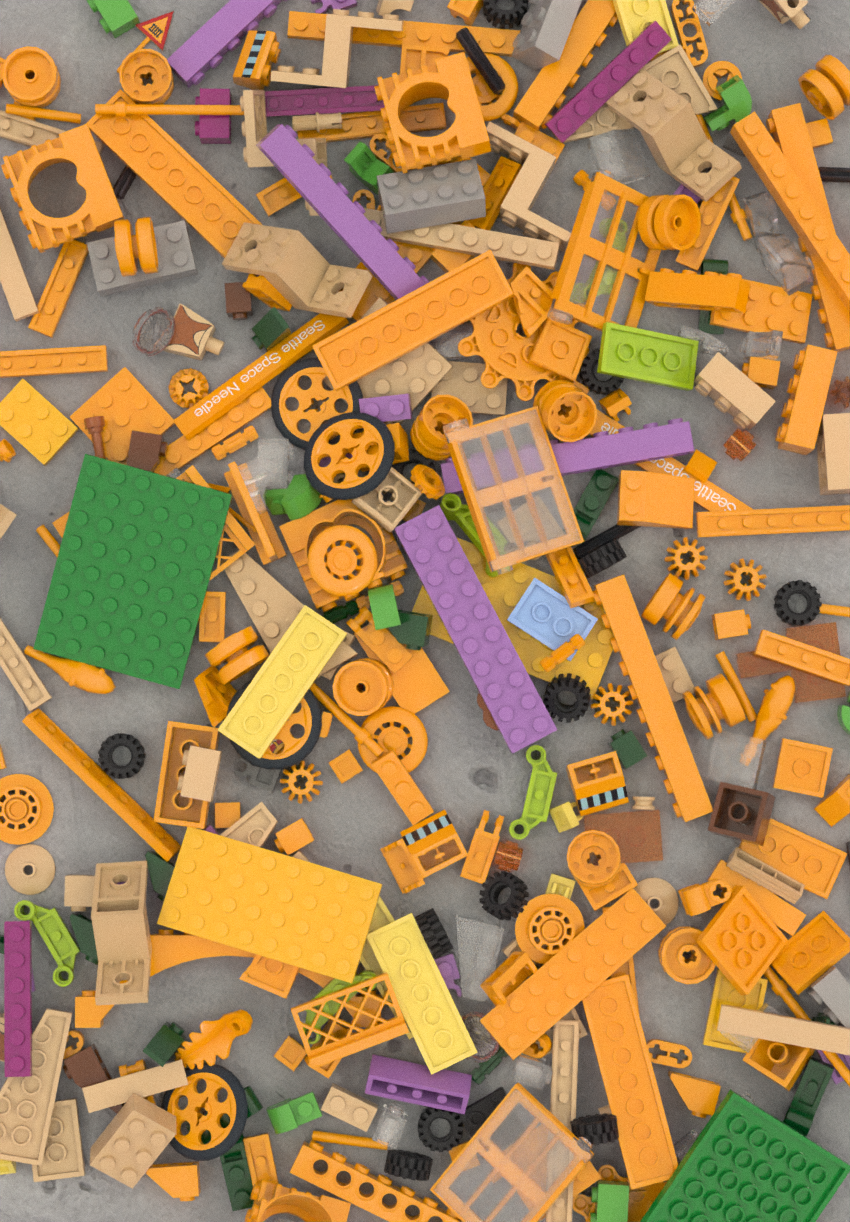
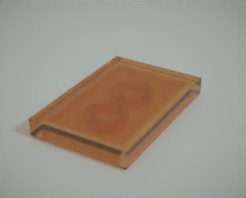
[785,622,846,703]
[584,810,663,865]

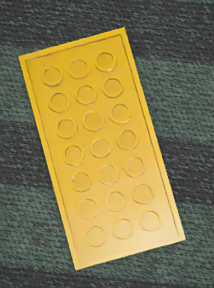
[412,537,613,700]
[157,827,383,984]

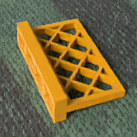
[224,461,287,565]
[176,465,256,580]
[290,972,409,1069]

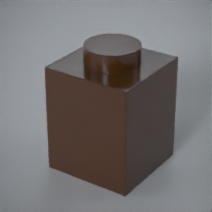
[224,282,253,321]

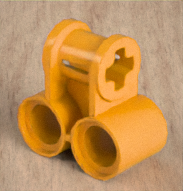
[678,879,732,916]

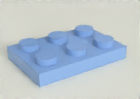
[507,578,598,661]

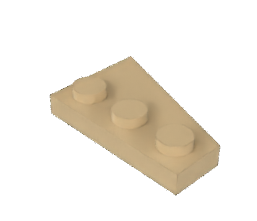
[220,802,278,848]

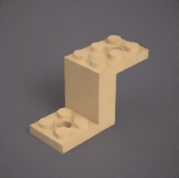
[271,9,404,88]
[606,69,742,202]
[240,90,328,216]
[486,122,571,252]
[222,222,372,318]
[91,861,152,1006]

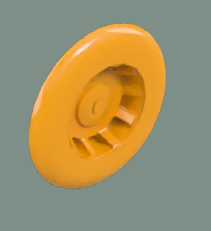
[466,53,518,121]
[308,525,377,596]
[358,706,428,773]
[0,774,54,845]
[515,894,585,964]

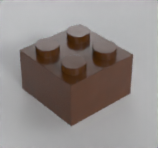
[708,781,776,846]

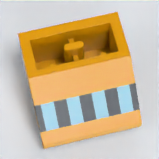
[233,30,281,90]
[566,751,629,817]
[400,809,468,878]

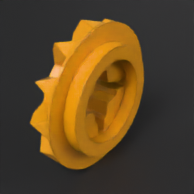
[702,61,742,101]
[169,368,209,408]
[410,464,445,500]

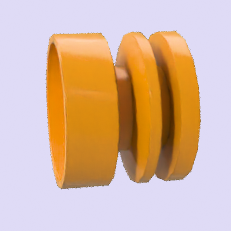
[119,49,174,104]
[533,380,597,442]
[410,395,473,460]
[640,573,706,640]
[682,673,746,740]
[567,830,621,888]

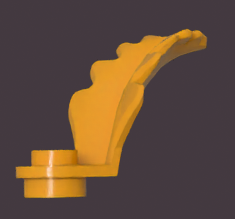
[175,1009,253,1070]

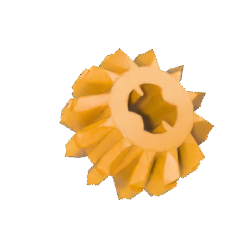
[664,537,708,580]
[723,558,766,601]
[590,683,633,726]
[280,761,323,804]

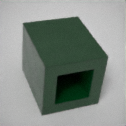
[608,729,647,769]

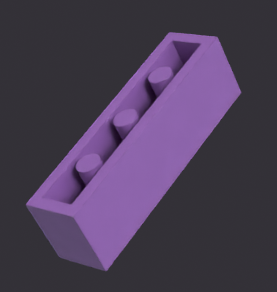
[365,1054,472,1114]

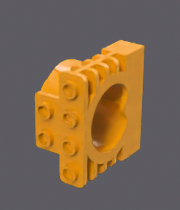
[374,52,491,174]
[1,124,125,253]
[279,499,408,612]
[244,1179,351,1222]

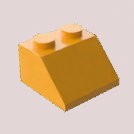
[743,1038,816,1092]

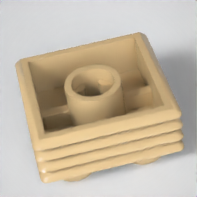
[352,467,421,532]

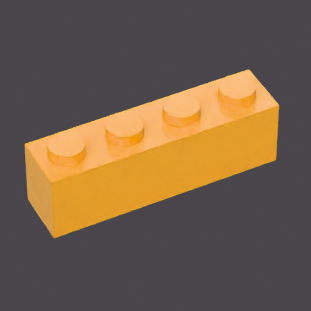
[645,268,750,313]

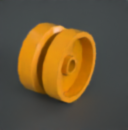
[2,46,61,108]
[798,55,850,120]
[638,194,701,250]
[114,217,159,277]
[205,626,270,686]
[332,658,394,716]
[658,926,715,984]

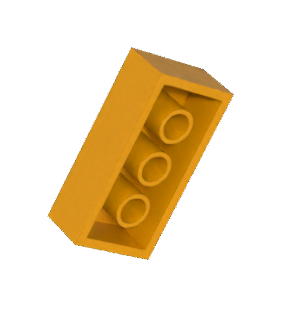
[775,345,837,455]
[153,721,220,829]

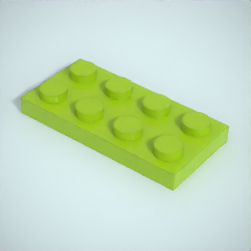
[597,322,699,391]

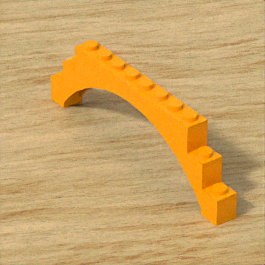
[75,929,381,1028]

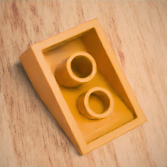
[617,470,694,529]

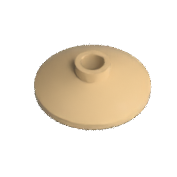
[5,844,56,895]
[634,878,679,925]

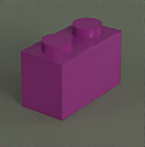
[195,88,232,144]

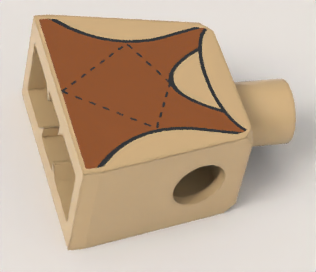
[758,0,811,30]
[163,304,225,360]

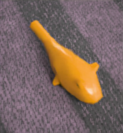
[24,645,116,694]
[740,675,795,766]

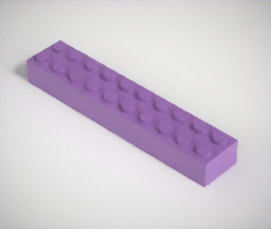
[394,505,557,754]

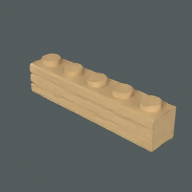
[726,847,805,904]

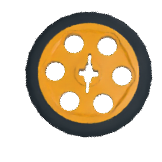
[271,357,363,450]
[304,412,395,500]
[227,679,322,769]
[161,1063,248,1161]

